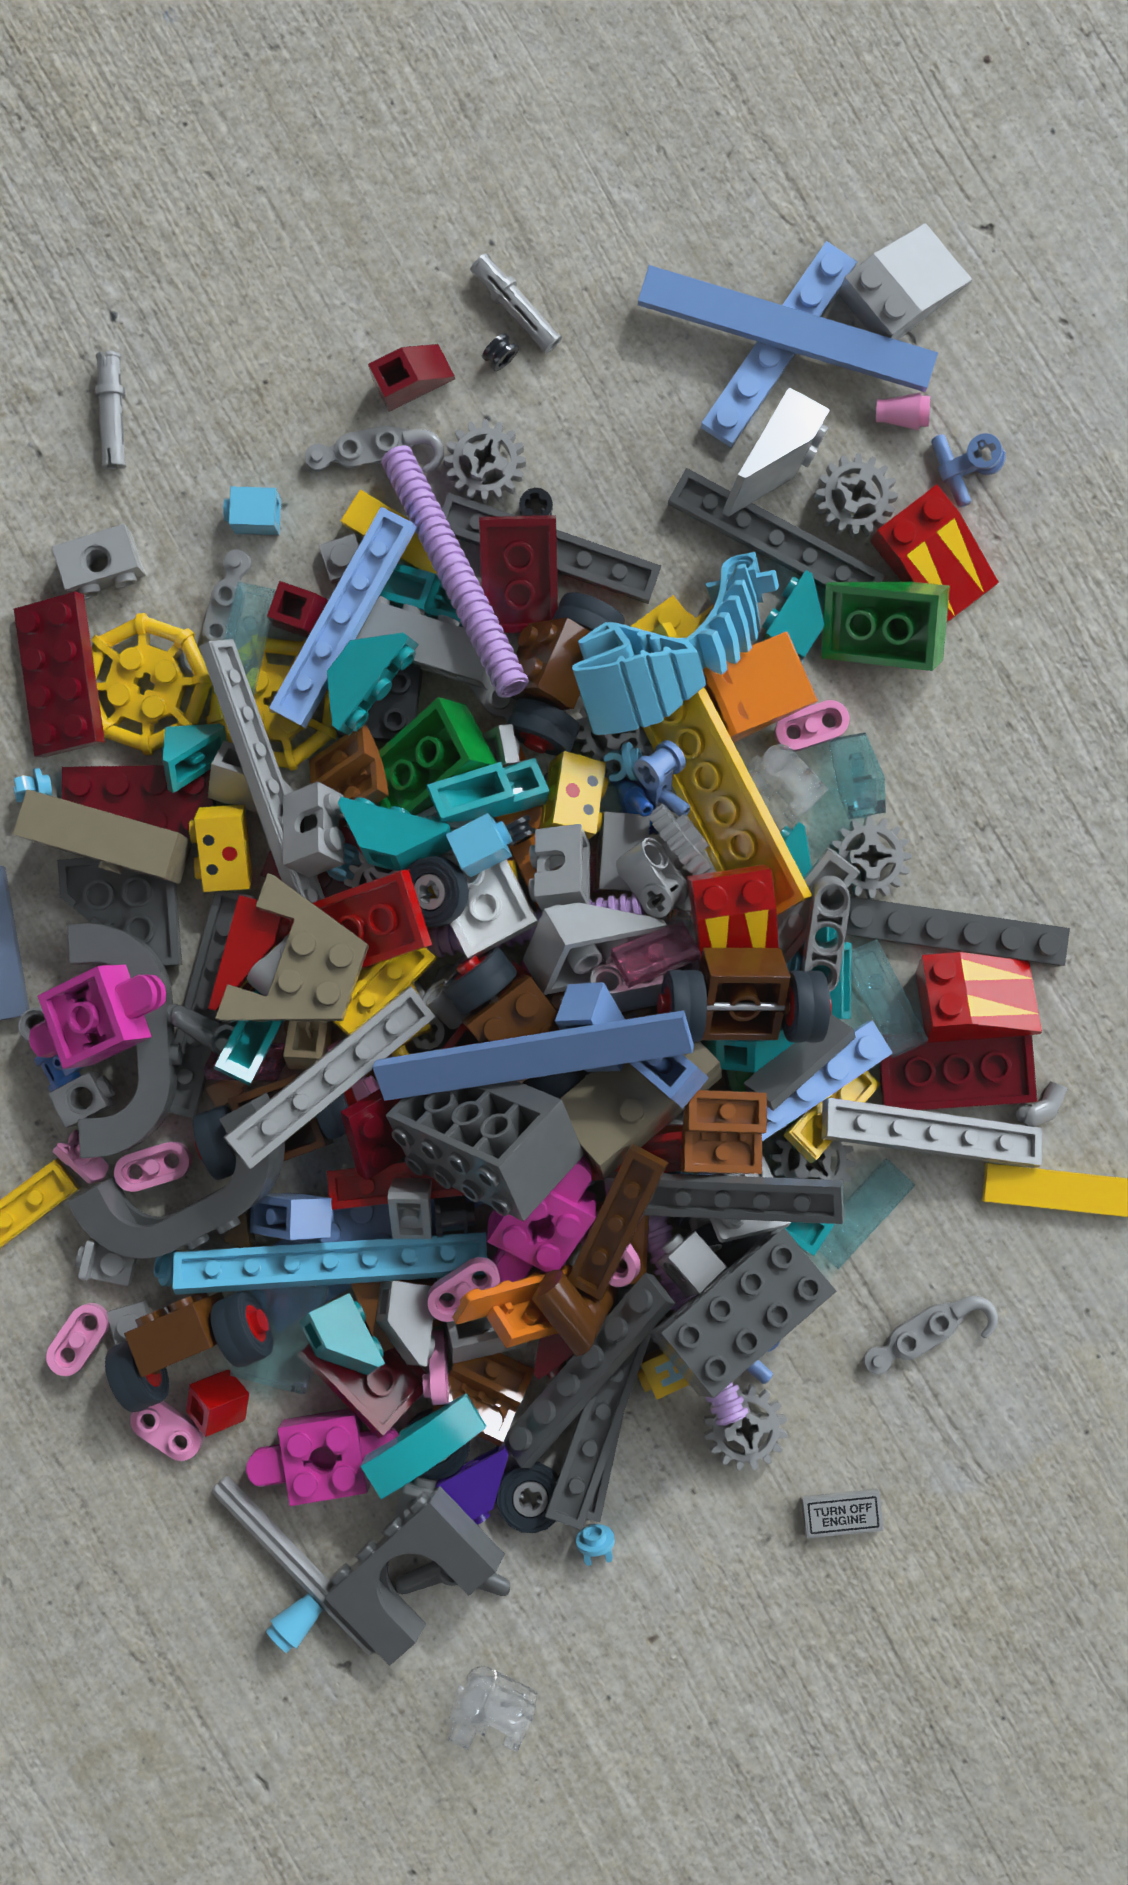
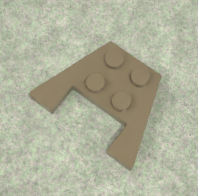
[216,873,369,1022]

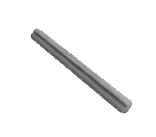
[212,1476,376,1655]

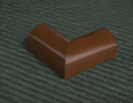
[532,1269,618,1357]

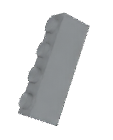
[356,596,491,690]

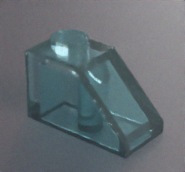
[829,732,886,820]

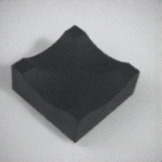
[337,665,423,742]

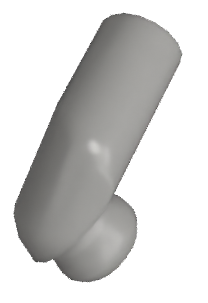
[1016,1081,1068,1127]

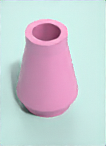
[876,392,930,431]

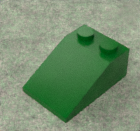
[821,582,950,671]
[379,697,497,816]

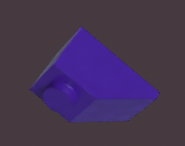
[436,1442,509,1525]

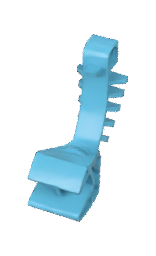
[572,552,779,735]

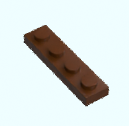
[568,1144,668,1301]

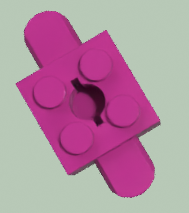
[29,964,166,1069]
[487,1156,596,1283]
[246,1408,399,1506]

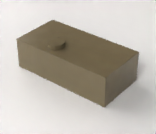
[13,789,192,884]
[560,1041,722,1179]

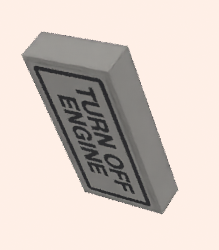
[801,1489,884,1538]

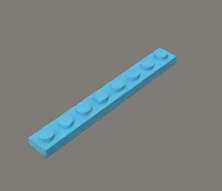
[173,1232,487,1295]

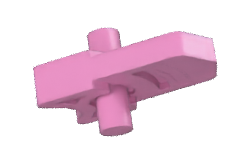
[53,1130,109,1184]

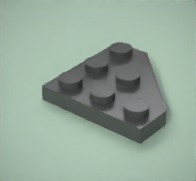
[57,857,182,966]

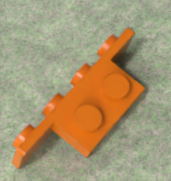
[452,1264,576,1348]

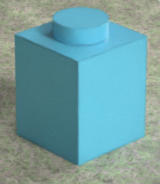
[223,486,281,535]
[446,813,513,877]

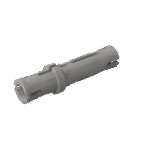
[470,253,562,354]
[95,351,126,470]

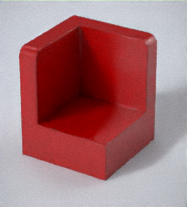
[186,1369,250,1437]

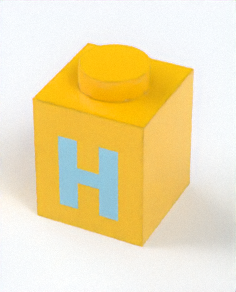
[637,1348,690,1400]

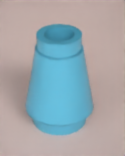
[266,1593,324,1653]

